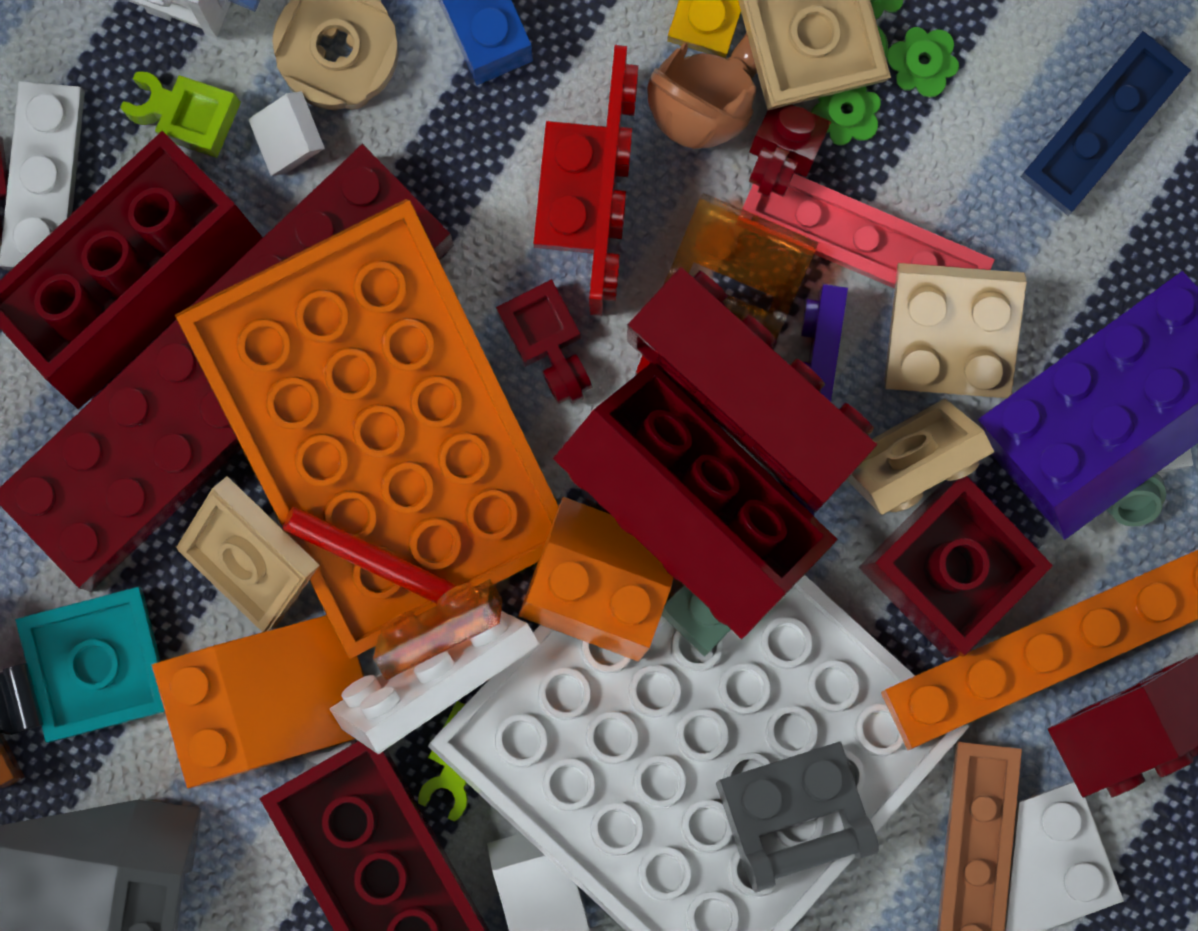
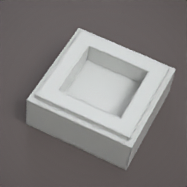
[248,91,325,176]

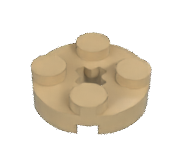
[272,0,399,110]

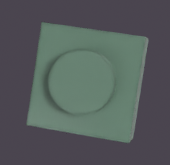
[662,585,731,657]

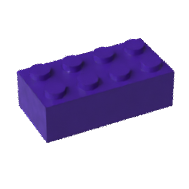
[978,271,1198,540]

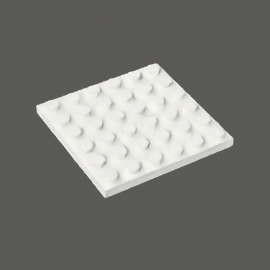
[428,575,970,931]

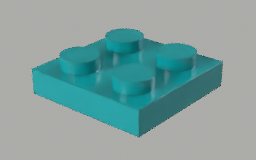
[15,587,165,743]

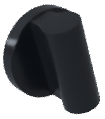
[0,663,44,735]

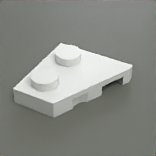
[1004,781,1124,931]

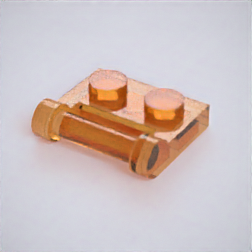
[663,193,819,347]

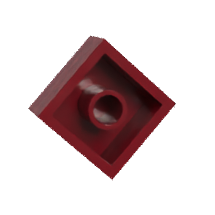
[859,476,1053,658]

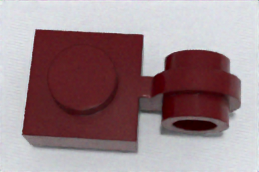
[748,104,832,197]
[496,279,593,404]

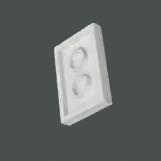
[330,604,540,754]

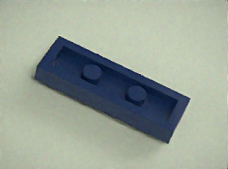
[1020,31,1191,217]

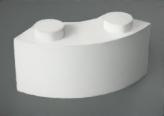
[487,833,604,931]

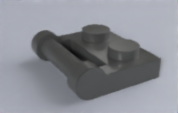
[716,741,879,893]

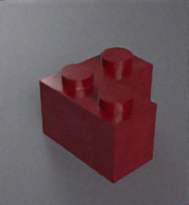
[1048,652,1198,798]

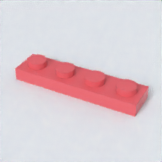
[738,173,995,289]

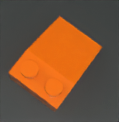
[151,615,365,789]

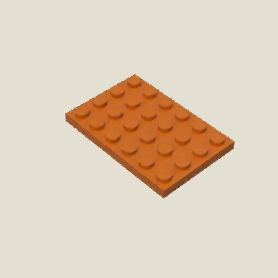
[175,199,559,659]

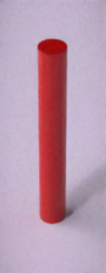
[282,506,465,612]

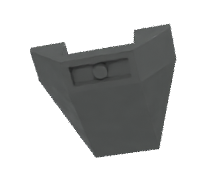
[0,799,201,931]

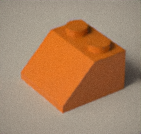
[518,497,674,662]

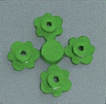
[811,0,959,146]

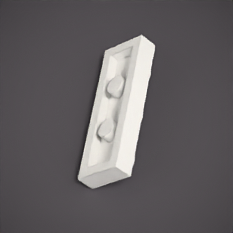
[0,81,85,270]

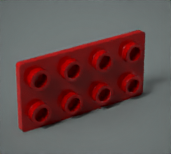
[533,45,639,316]

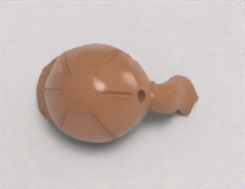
[647,33,757,149]

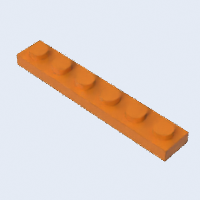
[881,550,1198,750]

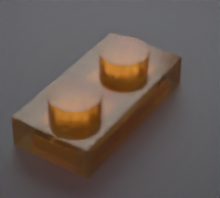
[373,579,503,680]

